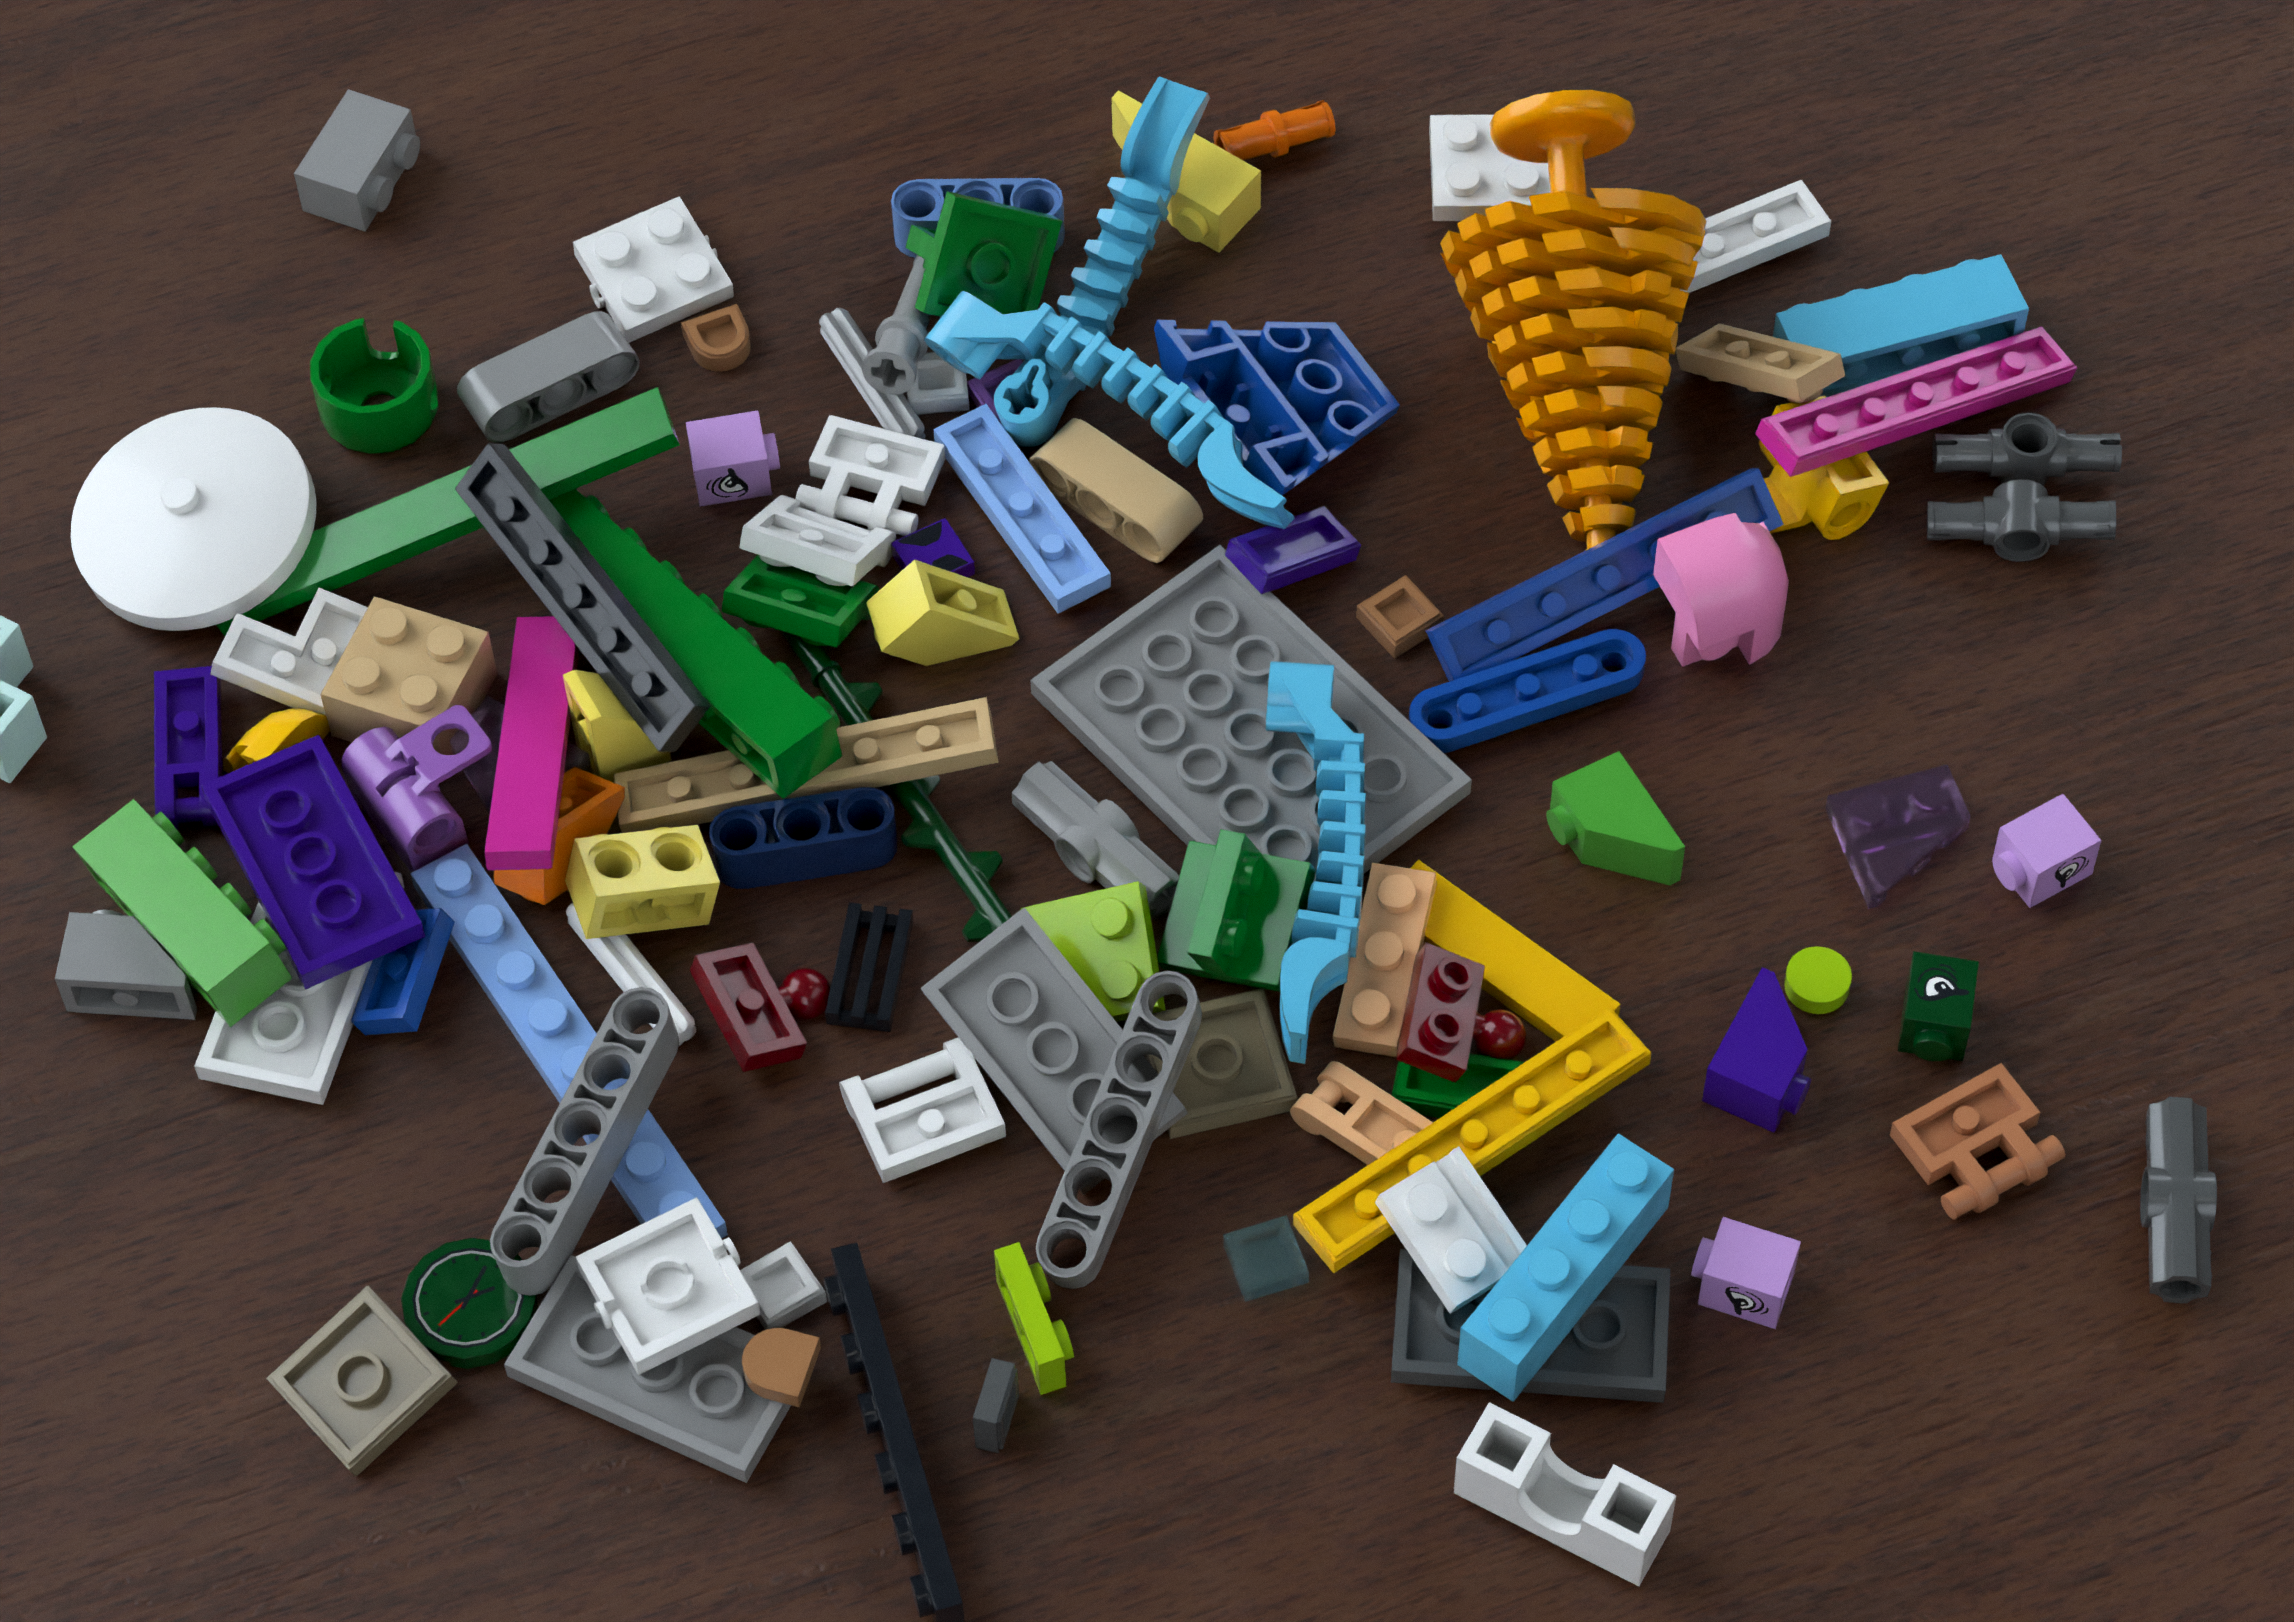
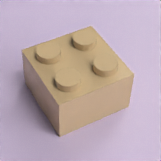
[320,596,497,755]

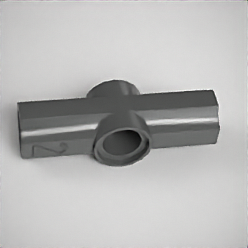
[2140,1097,2217,1303]

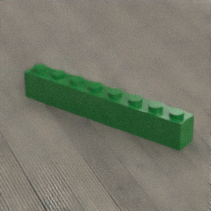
[483,489,843,799]

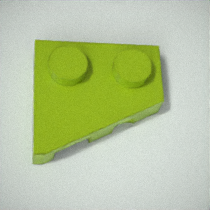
[1021,881,1166,1022]

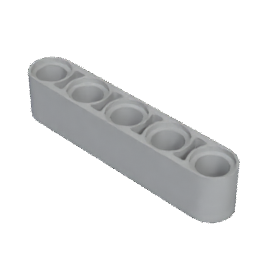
[1036,971,1202,1289]
[490,987,679,1296]

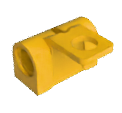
[1759,395,1889,540]

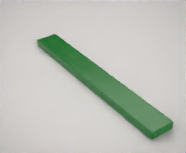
[216,387,680,636]

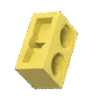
[565,825,720,939]

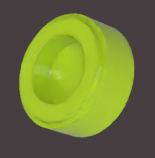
[1784,946,1852,1014]

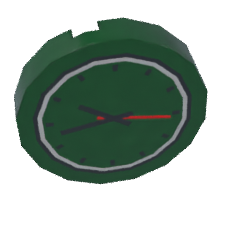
[401,1238,538,1369]

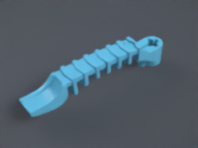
[994,76,1210,447]
[924,291,1295,529]
[1266,661,1366,1064]

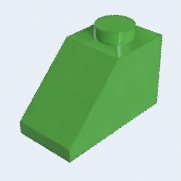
[1546,751,1685,886]

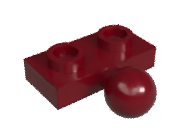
[1396,942,1526,1083]
[690,943,831,1072]

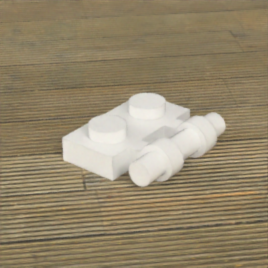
[795,415,945,536]

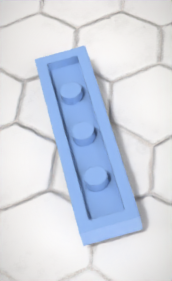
[933,404,1111,614]

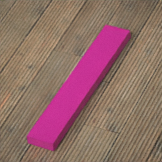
[1755,326,2077,477]
[485,616,579,870]

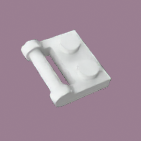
[739,495,896,586]
[839,1037,1006,1183]

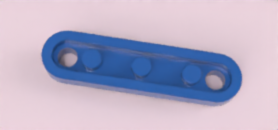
[1409,629,1646,753]

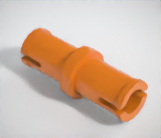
[1213,100,1336,161]

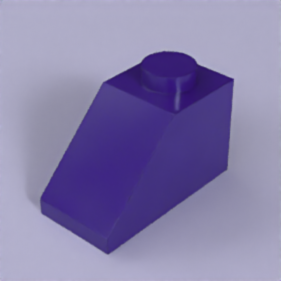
[1702,967,1811,1133]

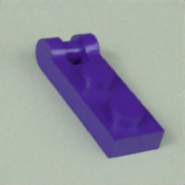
[154,666,222,830]

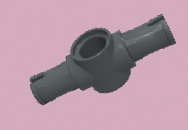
[1932,412,2122,486]
[1927,479,2116,562]

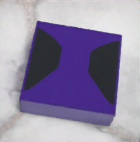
[891,518,975,577]

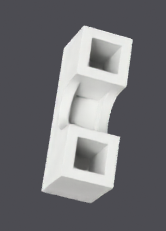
[1454,1402,1676,1586]

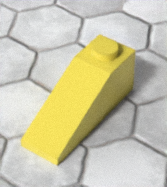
[1112,90,1261,253]

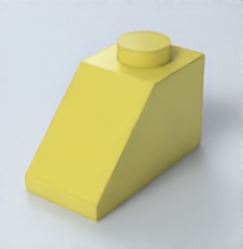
[866,559,1020,666]
[563,670,671,783]

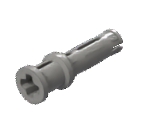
[862,255,932,395]

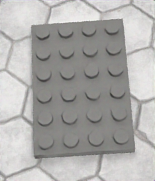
[1030,545,1472,910]

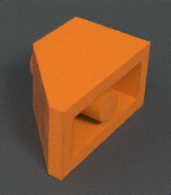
[494,766,625,905]

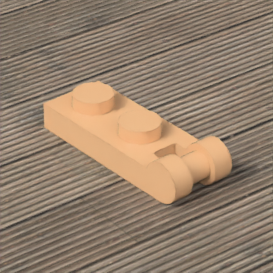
[1290,1061,1433,1165]

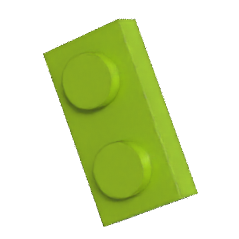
[994,1242,1074,1395]

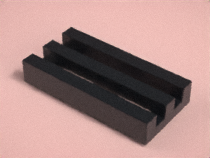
[825,902,914,1032]

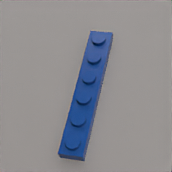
[1425,468,1784,682]

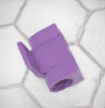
[342,705,492,872]

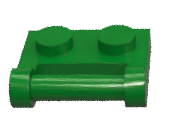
[721,555,879,648]

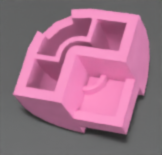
[1653,513,1789,667]

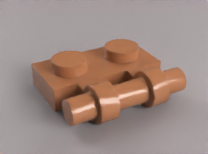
[1890,1063,2065,1219]

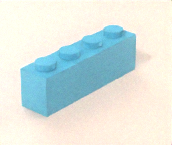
[1773,254,2029,397]
[1457,1133,1674,1402]

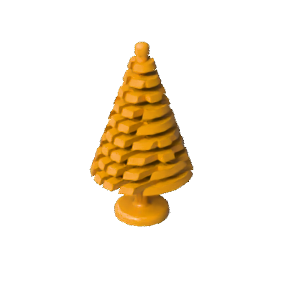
[1440,90,1707,551]

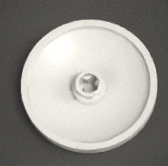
[71,407,316,631]

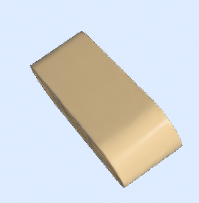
[1029,418,1203,563]

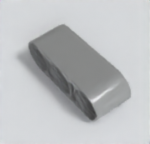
[457,311,640,442]

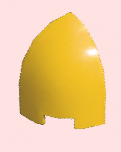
[223,708,330,773]

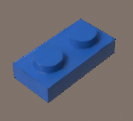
[351,908,455,1035]

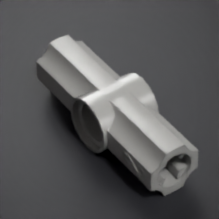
[1012,761,1180,921]

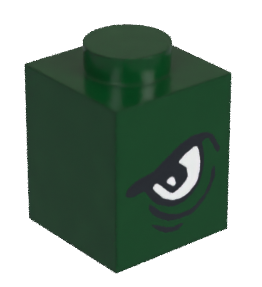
[1898,951,1979,1061]

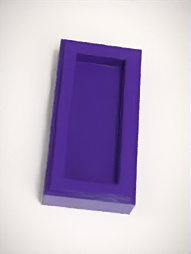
[1225,506,1361,595]

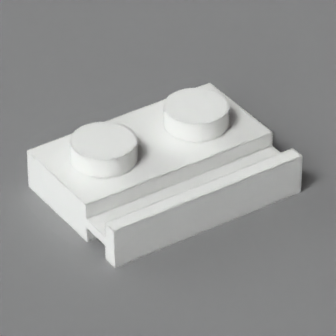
[1375,1146,1527,1314]

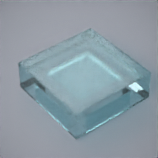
[1223,1215,1309,1302]

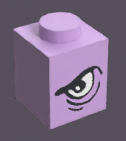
[686,410,780,507]
[1992,794,2101,908]
[1691,1217,1801,1329]

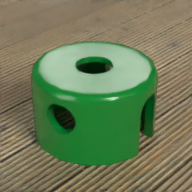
[310,318,439,454]

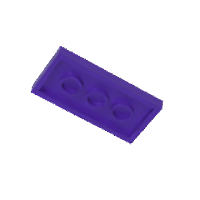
[201,735,425,990]

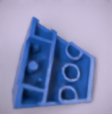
[1154,320,1400,496]

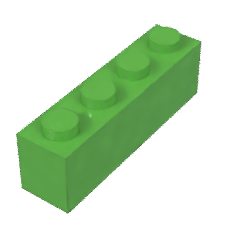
[72,799,292,1027]

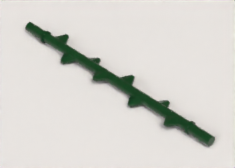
[783,632,1012,942]

